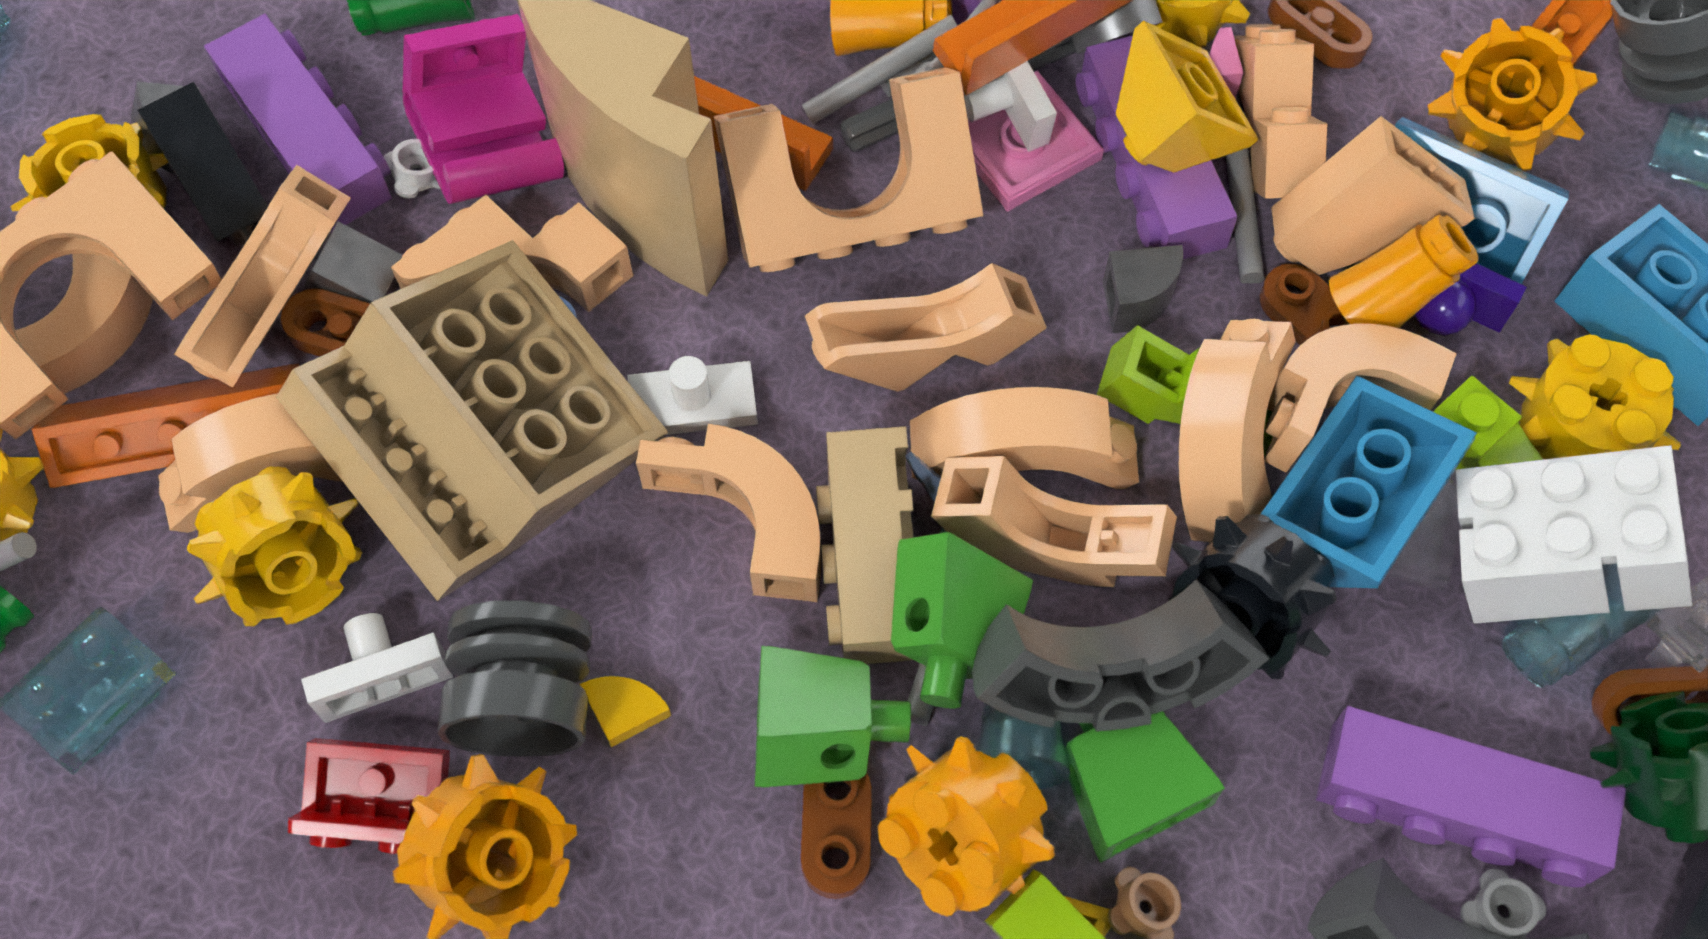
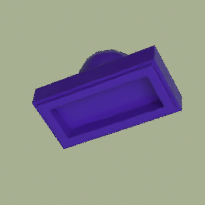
[1415,263,1527,336]

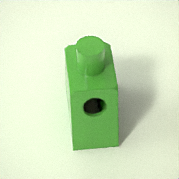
[891,532,1033,709]
[755,646,911,787]
[1062,711,1225,863]

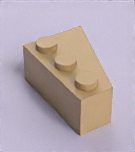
[816,426,913,664]

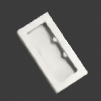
[963,61,1057,152]
[628,356,758,435]
[301,613,454,723]

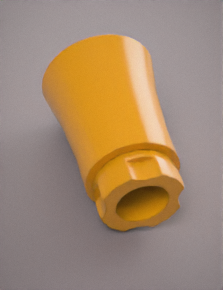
[830,0,952,57]
[1329,214,1478,329]

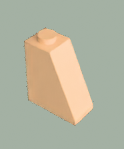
[1271,116,1475,275]

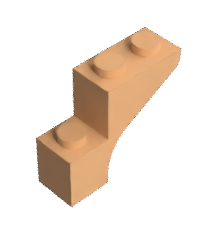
[1234,24,1328,199]
[174,165,351,388]
[391,195,633,312]
[805,263,1047,392]

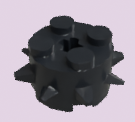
[1169,514,1337,679]

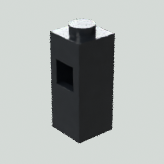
[137,82,268,246]

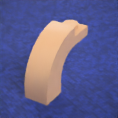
[15,253,153,393]
[1179,319,1296,542]
[1264,324,1457,473]
[910,387,1139,489]
[158,394,343,533]
[636,424,821,602]
[931,456,1177,587]

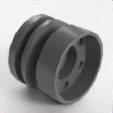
[1611,0,1708,104]
[437,600,592,756]

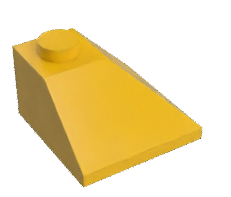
[1115,20,1259,173]

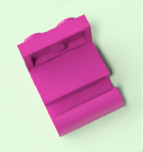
[403,14,564,204]

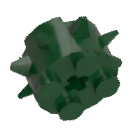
[1590,691,1708,844]

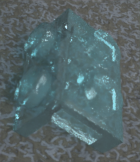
[0,607,177,775]

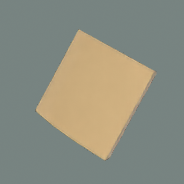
[517,0,729,296]
[276,240,668,601]

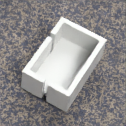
[1456,445,1692,623]

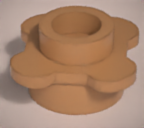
[1108,867,1181,939]

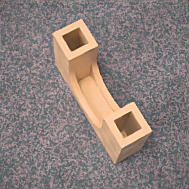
[714,67,984,272]
[0,151,222,440]

